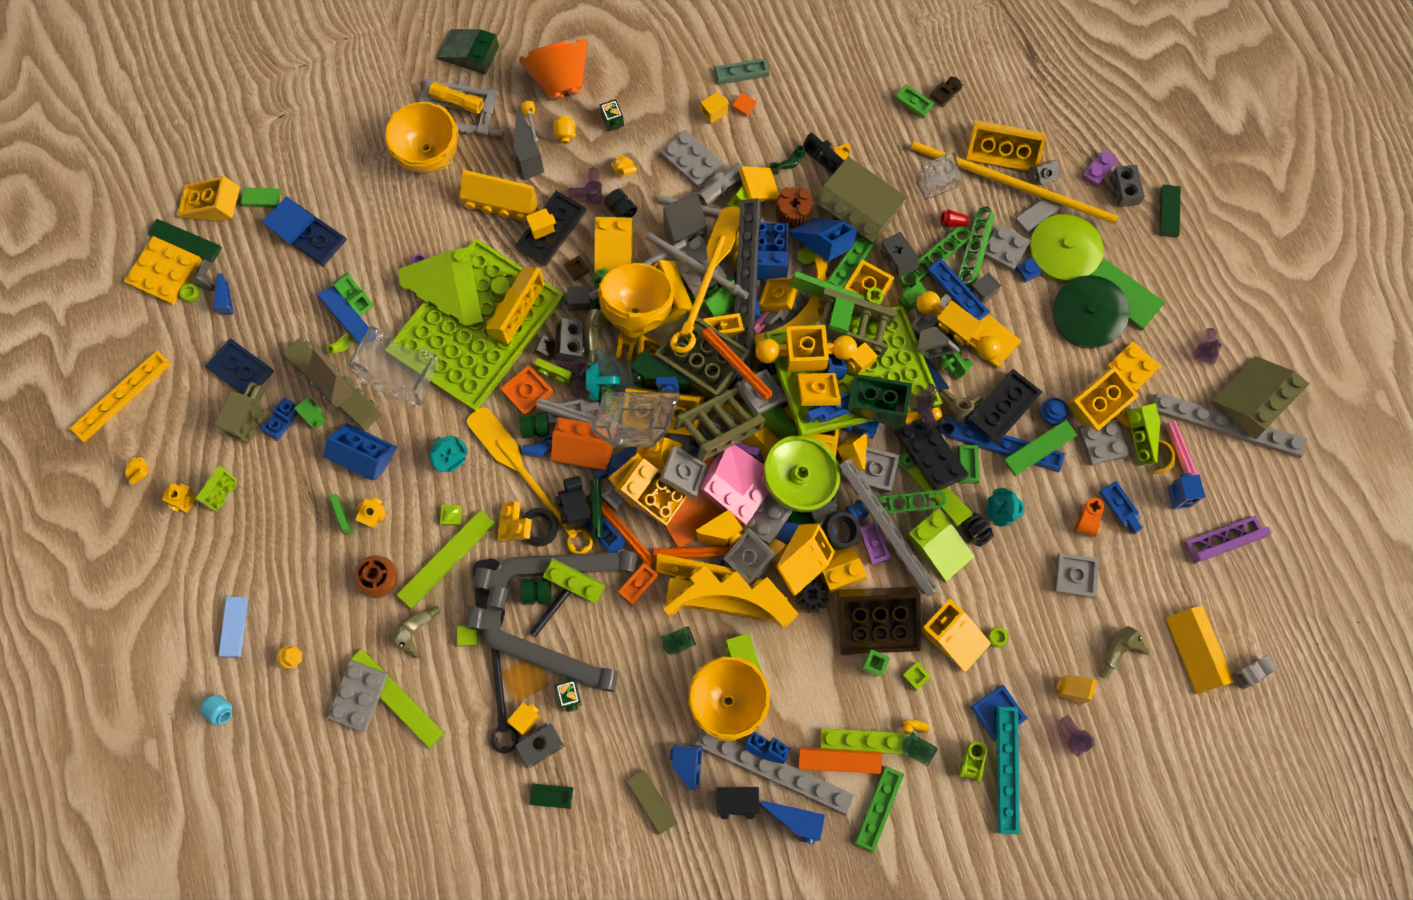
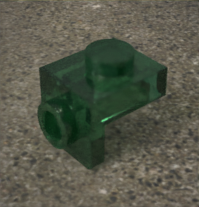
[661,626,696,655]
[902,732,938,767]

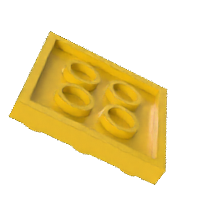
[124,236,202,306]

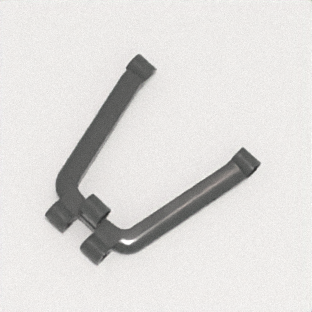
[465,551,637,692]

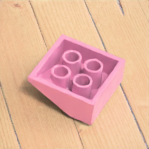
[699,445,769,524]

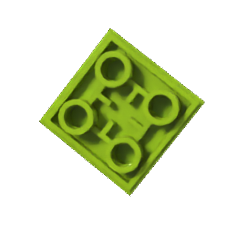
[195,466,238,512]

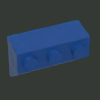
[323,423,397,481]

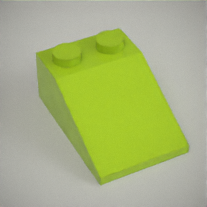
[906,509,975,582]

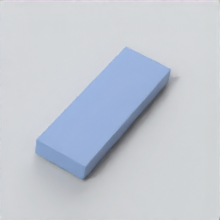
[219,597,248,658]

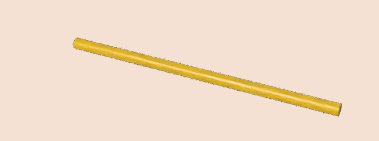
[911,141,1118,224]

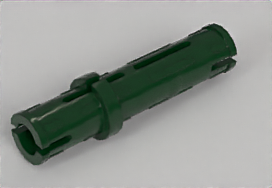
[588,480,604,540]

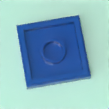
[262,196,315,245]
[970,684,1027,742]

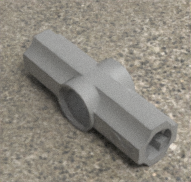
[697,162,744,206]

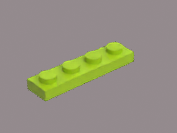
[820,728,903,755]

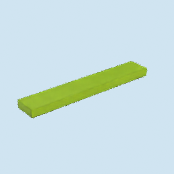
[397,510,495,609]
[347,649,445,748]

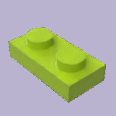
[534,358,573,385]

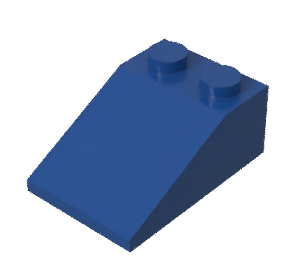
[760,801,825,844]

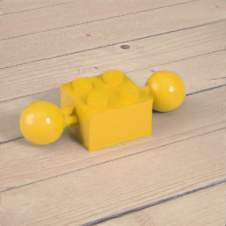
[916,291,1001,360]
[755,325,857,372]

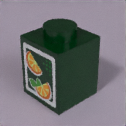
[599,99,624,131]
[555,679,582,713]

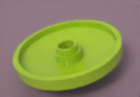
[1029,214,1104,283]
[763,435,840,512]

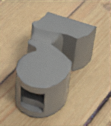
[1233,655,1278,689]

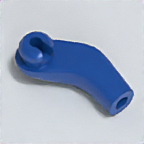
[522,435,553,458]

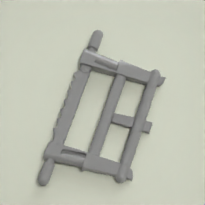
[418,77,505,137]

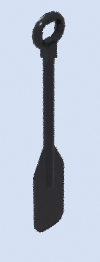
[473,559,519,754]

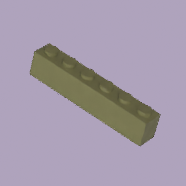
[282,338,381,431]

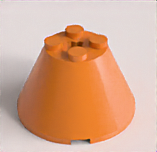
[519,39,588,100]

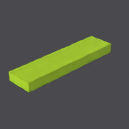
[907,466,972,526]

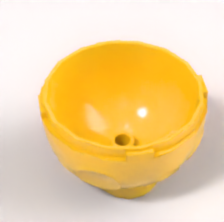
[385,102,459,174]
[598,263,674,338]
[688,657,770,741]

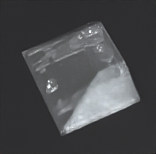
[591,392,680,448]

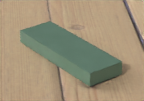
[715,58,769,85]

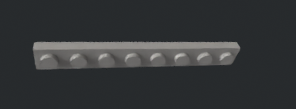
[1153,392,1307,458]
[839,459,939,597]
[696,730,854,815]

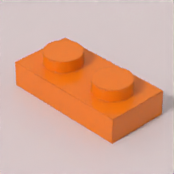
[618,563,659,606]

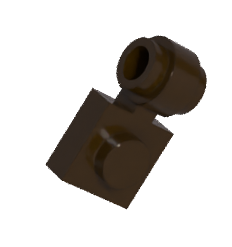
[930,76,963,107]

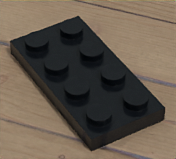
[515,190,587,266]
[966,369,1043,445]
[894,416,969,491]

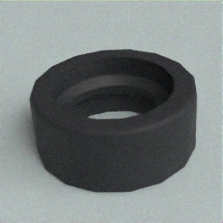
[522,508,558,547]
[822,511,861,550]

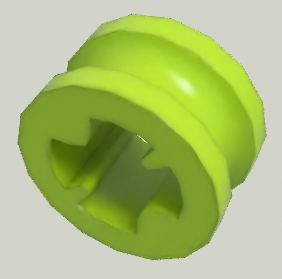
[866,287,883,305]

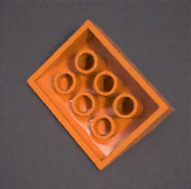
[664,456,724,548]

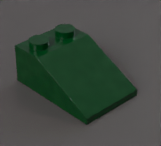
[437,29,499,75]
[631,350,691,394]
[848,374,912,428]

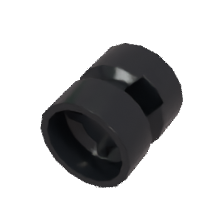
[604,188,638,218]

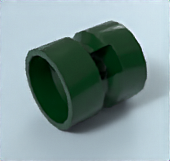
[519,412,549,439]
[521,579,552,605]

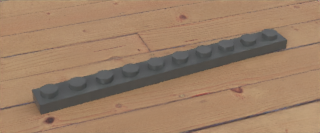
[732,199,761,385]

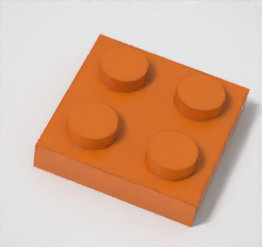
[500,365,554,414]

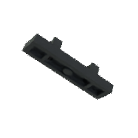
[803,132,845,174]

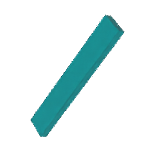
[996,707,1020,834]

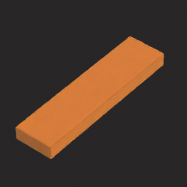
[798,747,882,774]

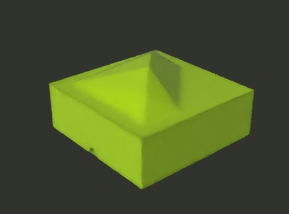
[440,505,462,526]

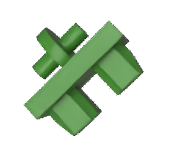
[940,344,973,380]

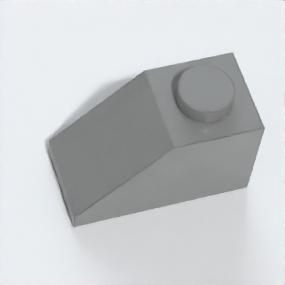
[917,327,960,359]

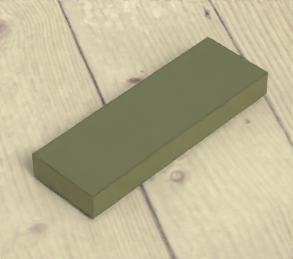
[627,770,677,835]

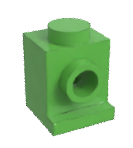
[898,279,927,312]
[294,396,326,429]
[861,649,890,678]

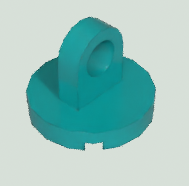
[586,363,620,401]
[429,436,467,472]
[986,488,1025,527]

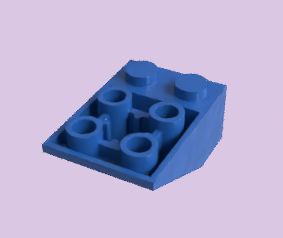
[789,218,857,262]
[757,222,788,279]

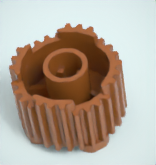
[776,186,813,229]

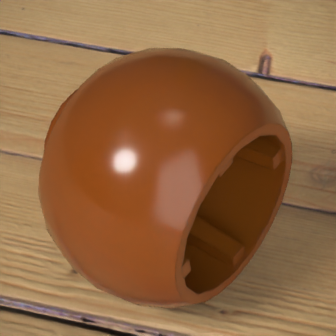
[354,555,398,598]

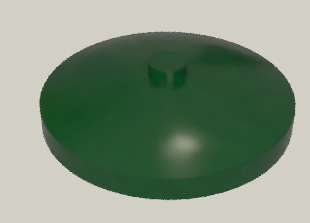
[1052,275,1129,349]

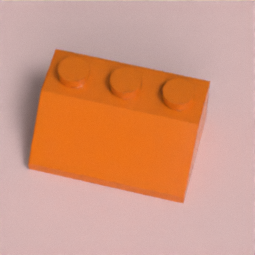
[551,417,617,471]

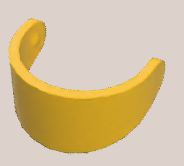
[1152,440,1175,474]

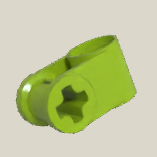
[958,741,987,783]

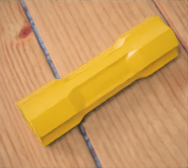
[429,82,484,114]

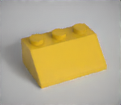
[653,260,693,327]
[1066,366,1139,431]

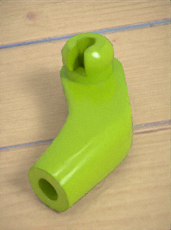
[326,332,355,354]

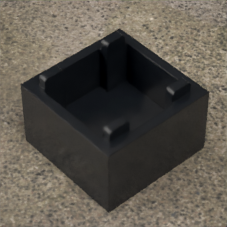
[716,787,759,819]

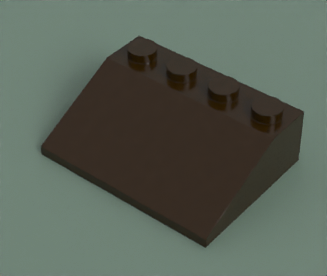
[837,587,921,654]

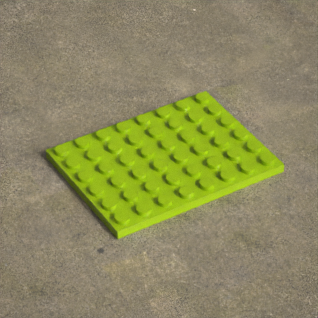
[385,238,564,412]
[764,305,942,437]

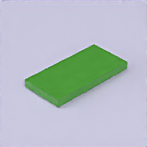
[1092,259,1165,330]

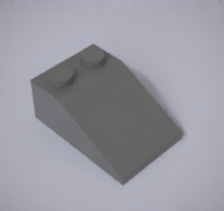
[512,110,544,180]
[663,191,707,245]

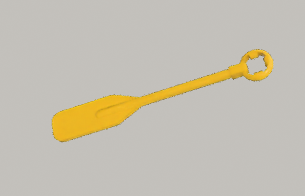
[670,207,740,353]
[467,407,593,554]

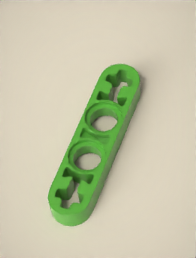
[877,490,947,514]

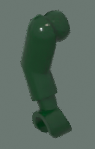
[770,145,805,175]

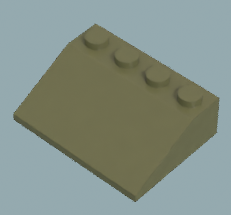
[814,156,908,243]
[654,311,750,399]
[1210,356,1310,440]

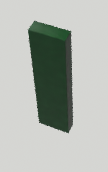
[147,219,222,263]

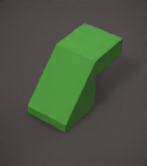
[332,272,374,316]

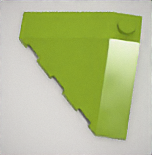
[398,247,483,327]

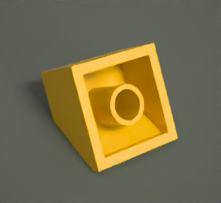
[636,437,682,472]
[696,509,743,547]
[820,547,867,595]

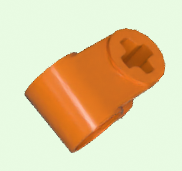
[1075,498,1104,538]

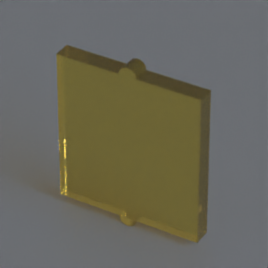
[503,661,550,702]

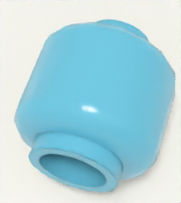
[200,694,232,725]

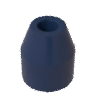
[939,415,955,435]

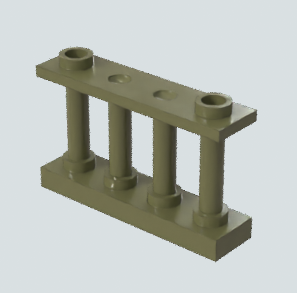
[815,287,897,357]
[673,387,765,462]

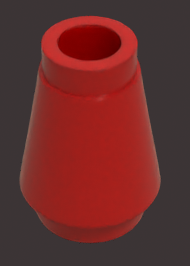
[940,209,969,227]

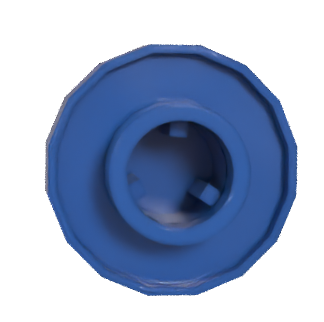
[1040,398,1069,426]

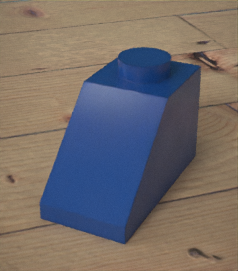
[670,743,703,791]

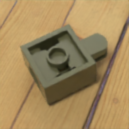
[214,382,265,444]

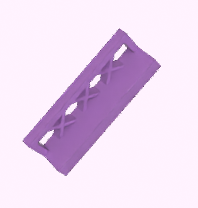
[1184,515,1272,564]

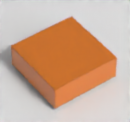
[732,93,757,117]

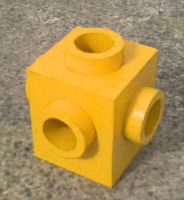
[162,483,197,513]
[355,496,387,528]

